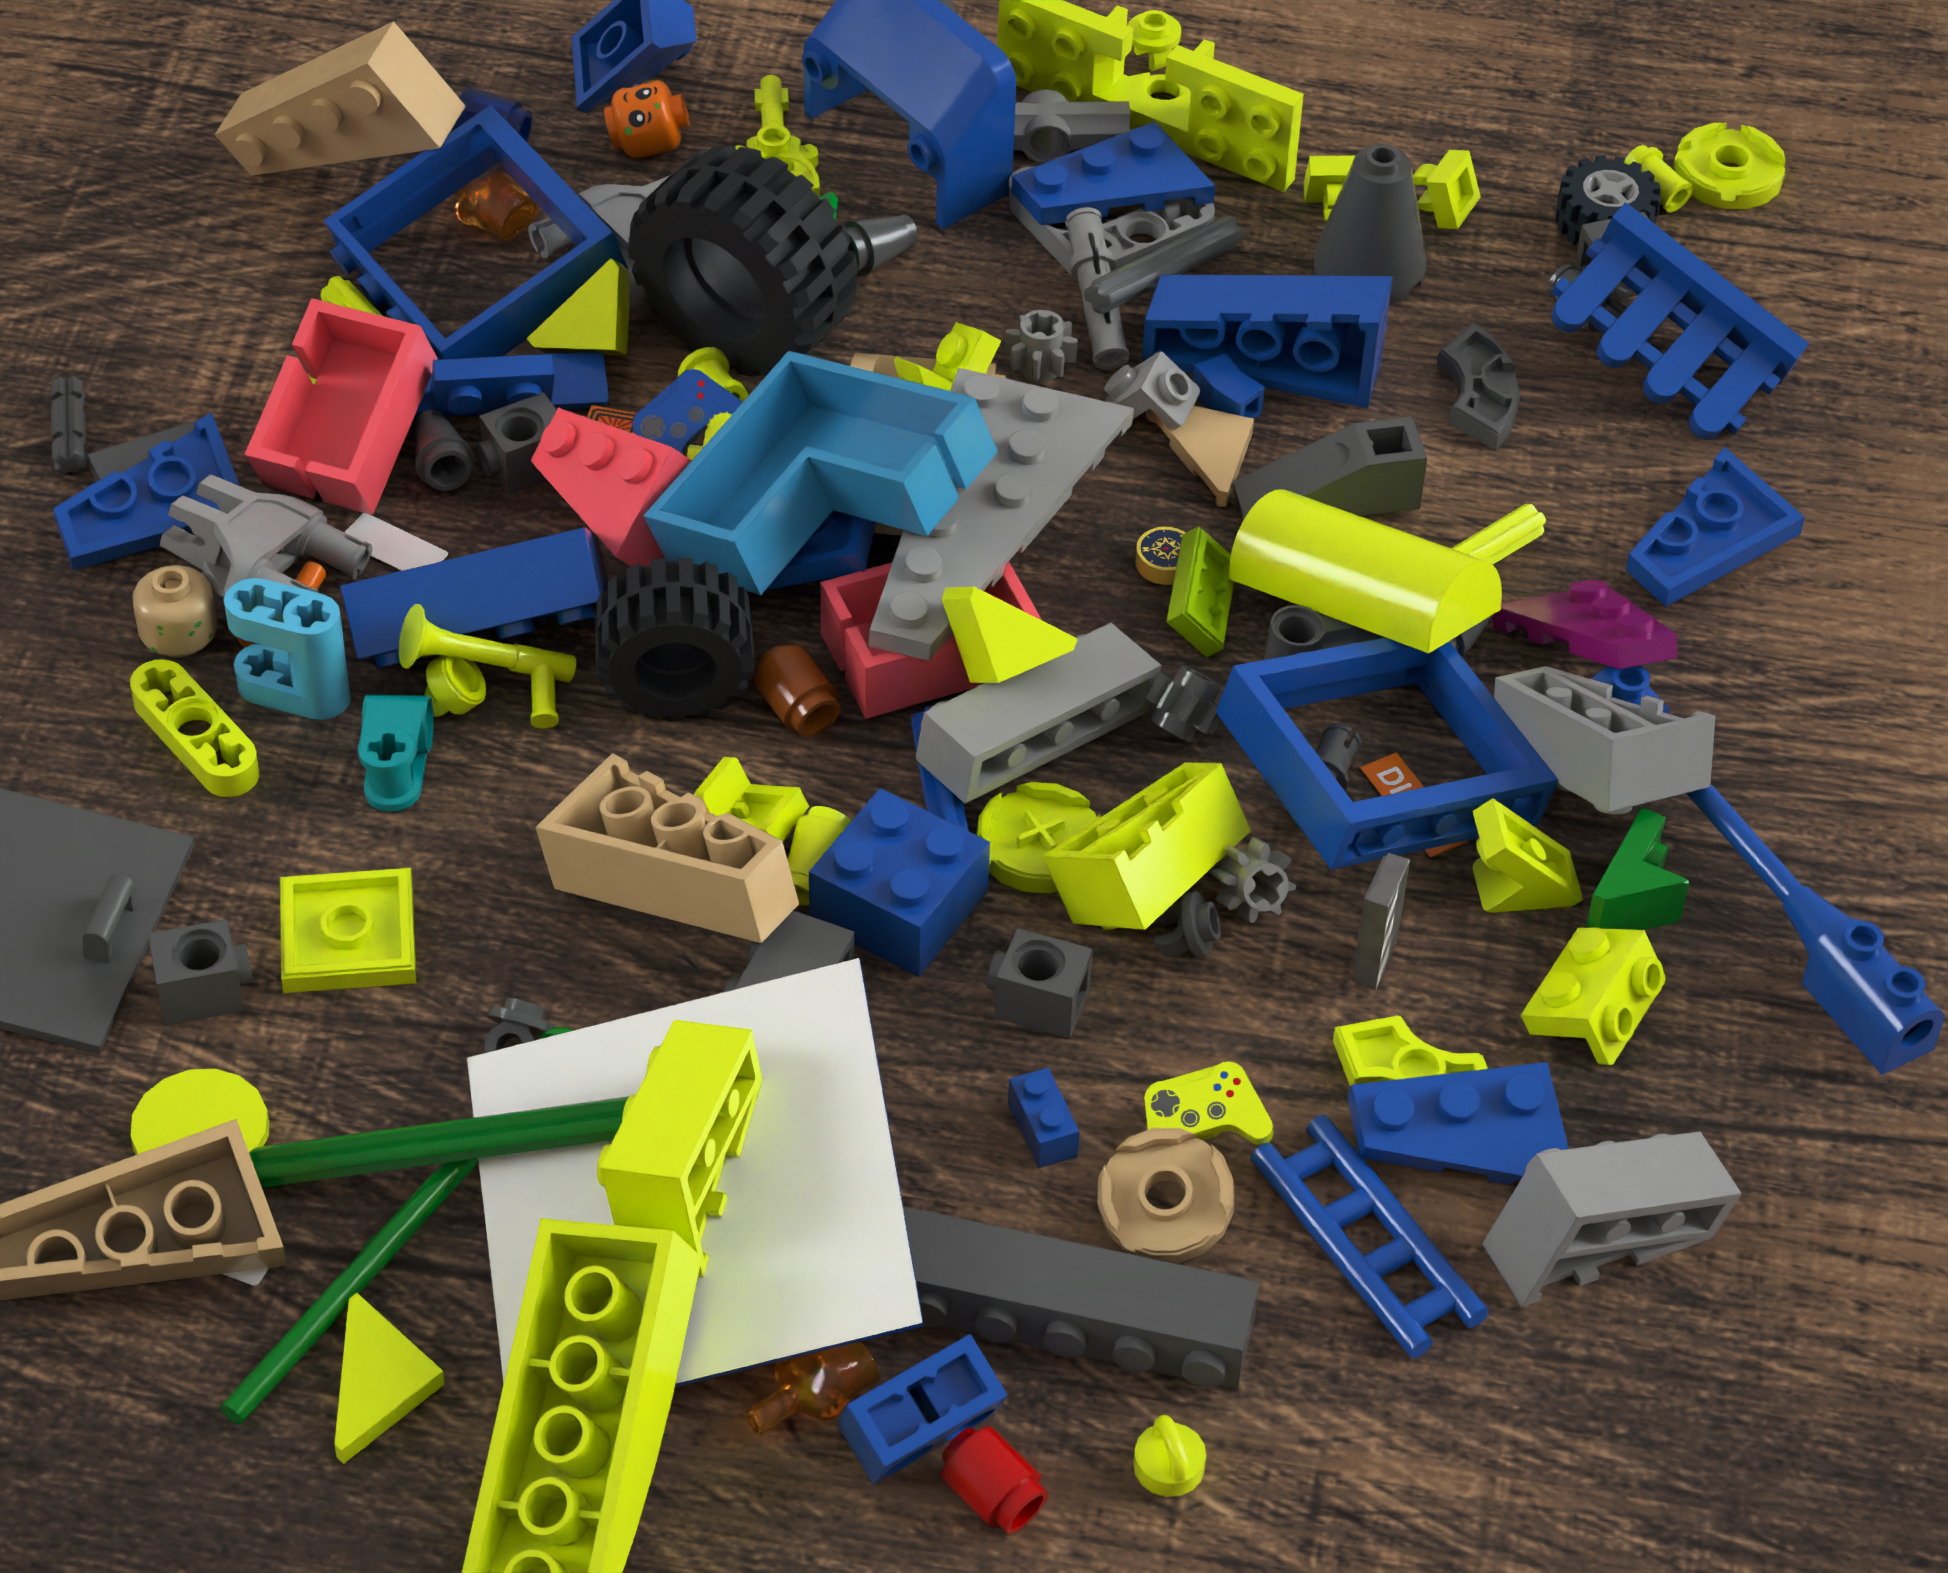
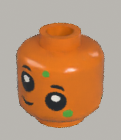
[604,80,690,159]

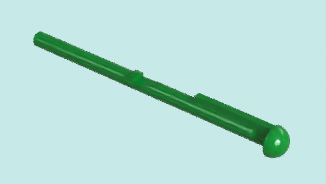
[220,1026,574,1425]

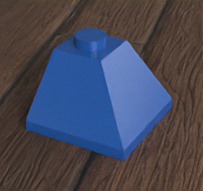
[571,0,697,113]

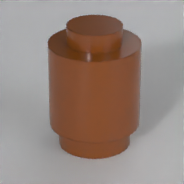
[753,645,841,737]

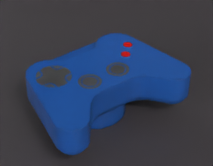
[632,369,743,454]

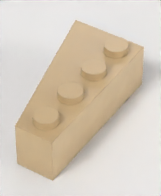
[535,753,799,943]
[0,1119,288,1301]

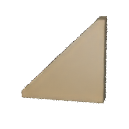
[1146,406,1254,507]

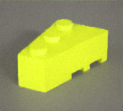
[1042,762,1251,930]
[597,1020,763,1278]

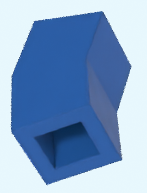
[1193,353,1265,419]

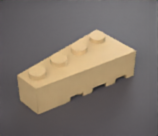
[215,21,465,176]

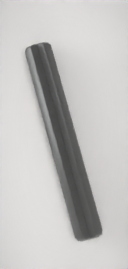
[1084,215,1244,313]

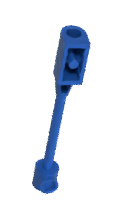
[1592,665,1944,1075]

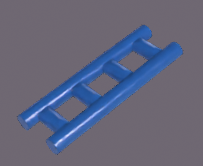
[1250,1114,1489,1358]

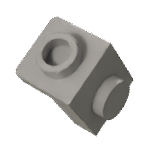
[1104,351,1200,430]

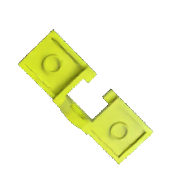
[997,0,1304,192]

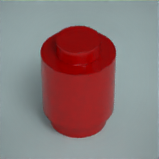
[941,1426,1048,1534]

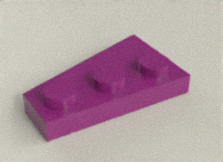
[1492,580,1678,669]

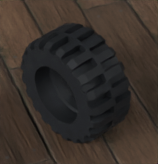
[628,146,857,376]

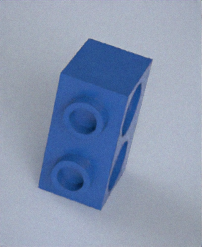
[837,1334,1008,1485]

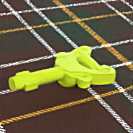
[735,75,820,197]

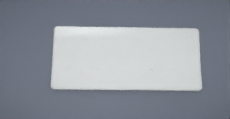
[344,513,448,571]

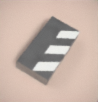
[1353,853,1410,990]

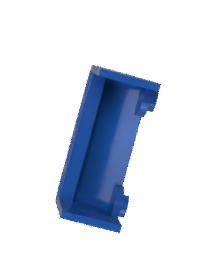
[802,0,1016,229]

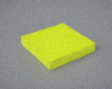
[280,868,416,993]

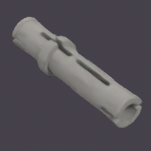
[1065,207,1130,370]

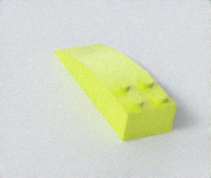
[462,1218,702,1573]

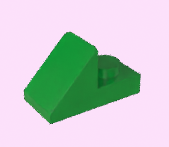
[1586,808,1689,930]

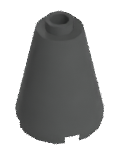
[1314,144,1427,304]

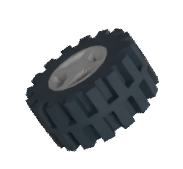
[1556,155,1661,245]

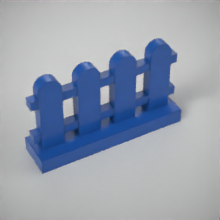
[1551,202,1810,440]

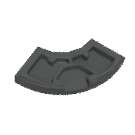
[1437,322,1520,451]

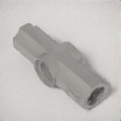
[1014,89,1130,163]

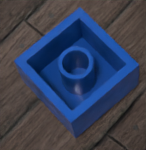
[809,788,990,977]

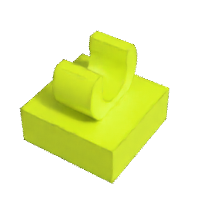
[1413,150,1481,229]
[1303,155,1356,223]

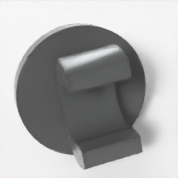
[1154,891,1221,957]
[484,998,554,1053]

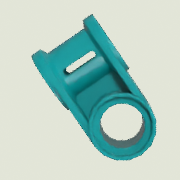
[358,695,434,812]

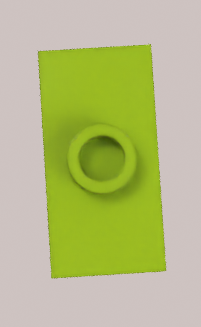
[1166,526,1235,657]

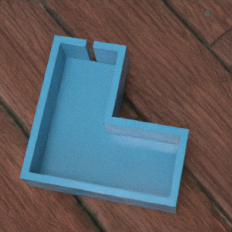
[643,351,998,595]

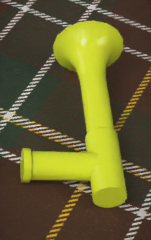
[398,604,576,729]

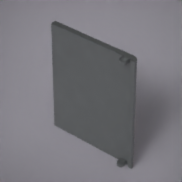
[0,788,194,1054]

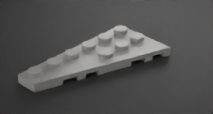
[868,368,1134,661]

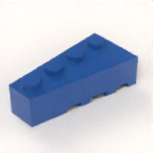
[1142,275,1393,408]
[340,527,609,669]

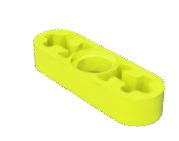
[130,659,259,797]

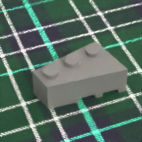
[1494,666,1716,814]
[1482,1131,1742,1307]

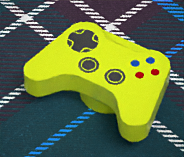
[1144,1061,1274,1145]

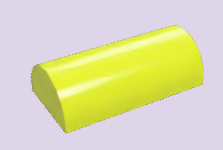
[1229,489,1502,654]

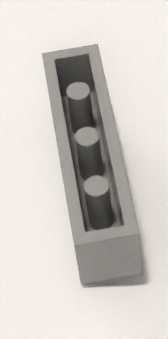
[915,623,1161,804]

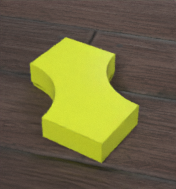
[1333,1015,1488,1087]

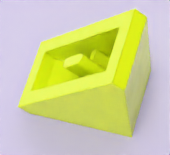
[526,258,631,355]
[941,587,1078,683]

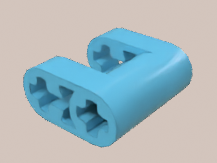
[224,578,351,720]

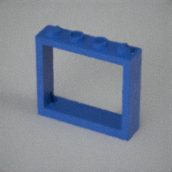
[324,105,628,360]
[1216,638,1559,870]

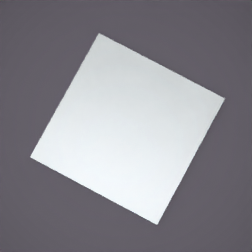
[467,958,924,1387]

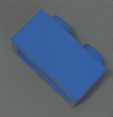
[1008,1068,1079,1168]

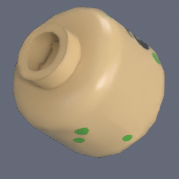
[132,565,218,658]

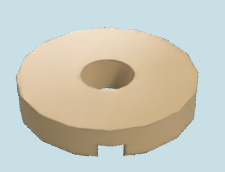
[1097,1128,1234,1264]

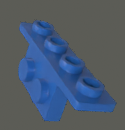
[414,351,609,418]

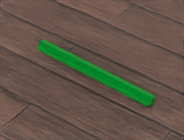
[249,1096,629,1188]

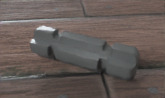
[50,376,86,475]

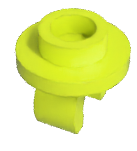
[1128,10,1181,72]

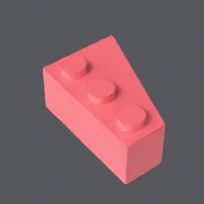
[530,408,692,567]

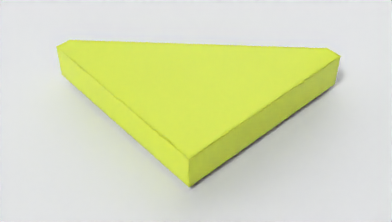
[335,1293,445,1464]

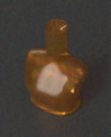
[454,171,540,241]
[745,1342,880,1435]

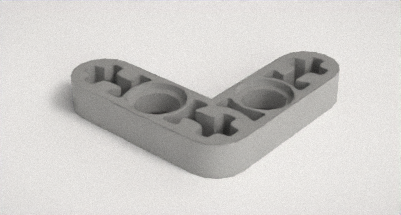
[1008,166,1215,275]

